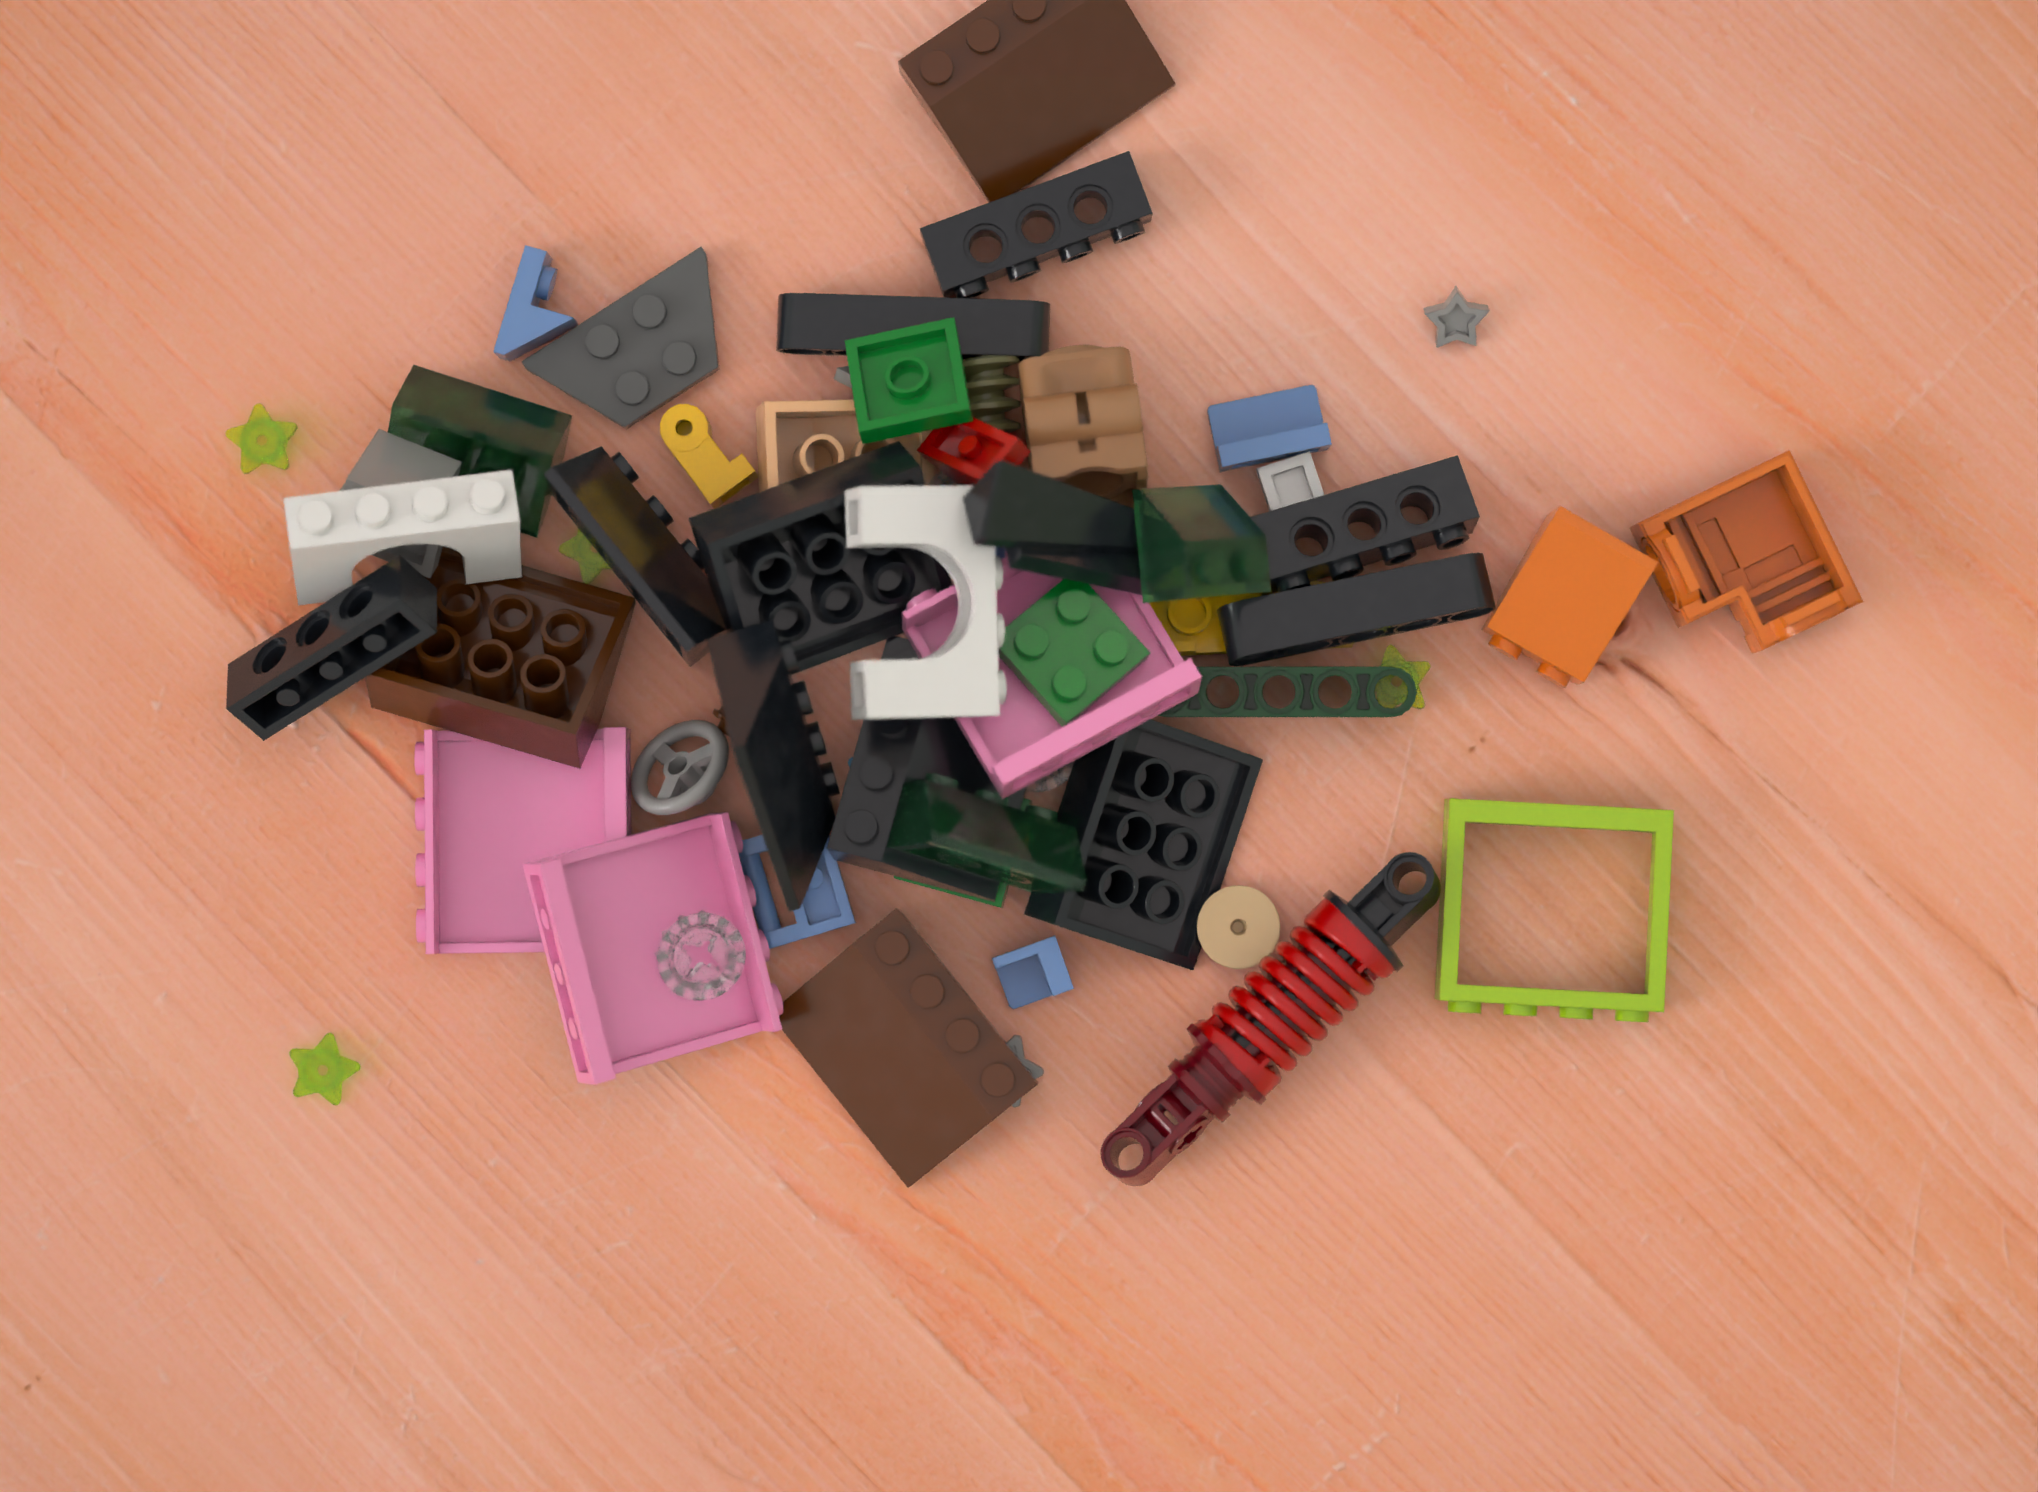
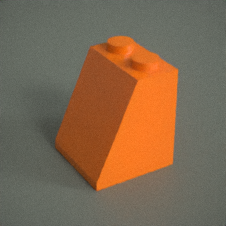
[1481,506,1658,688]

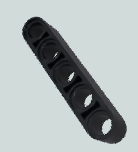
[776,293,1050,361]
[1217,553,1496,666]

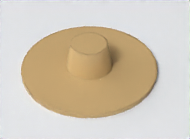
[1197,885,1280,969]

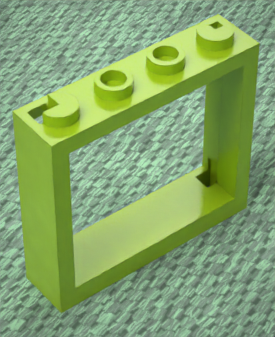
[1435,798,1674,1022]

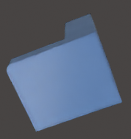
[992,935,1074,1009]

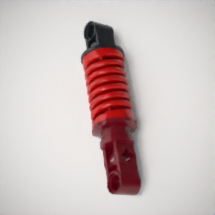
[1101,852,1441,1186]

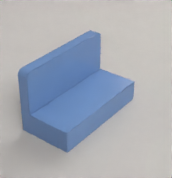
[1207,385,1332,472]

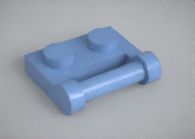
[739,835,856,949]

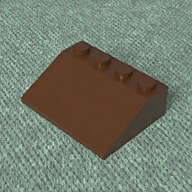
[898,0,1176,203]
[365,546,636,769]
[779,908,1039,1188]

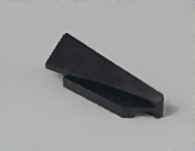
[963,460,1200,597]

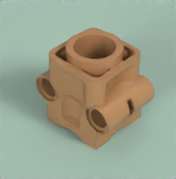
[1018,345,1148,514]

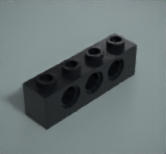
[920,151,1153,298]
[1241,455,1480,596]
[226,555,437,741]

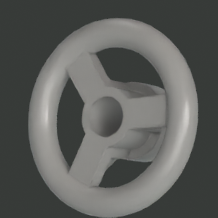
[631,720,729,815]

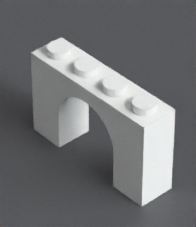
[283,470,522,606]
[845,486,1007,720]

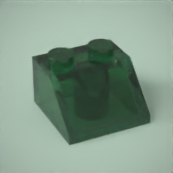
[1133,484,1271,603]

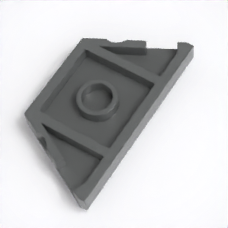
[522,247,719,429]

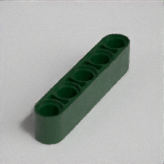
[1158,667,1417,717]

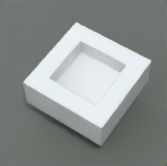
[1256,451,1324,511]

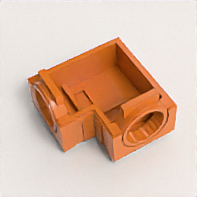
[1630,450,1864,654]

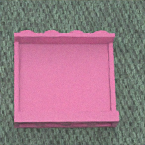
[902,552,1202,800]
[414,727,632,954]
[523,812,783,1085]

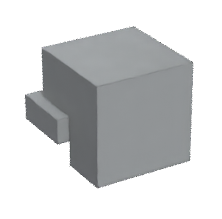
[340,429,462,578]

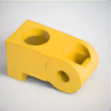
[660,404,758,509]

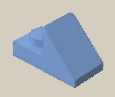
[493,245,578,361]

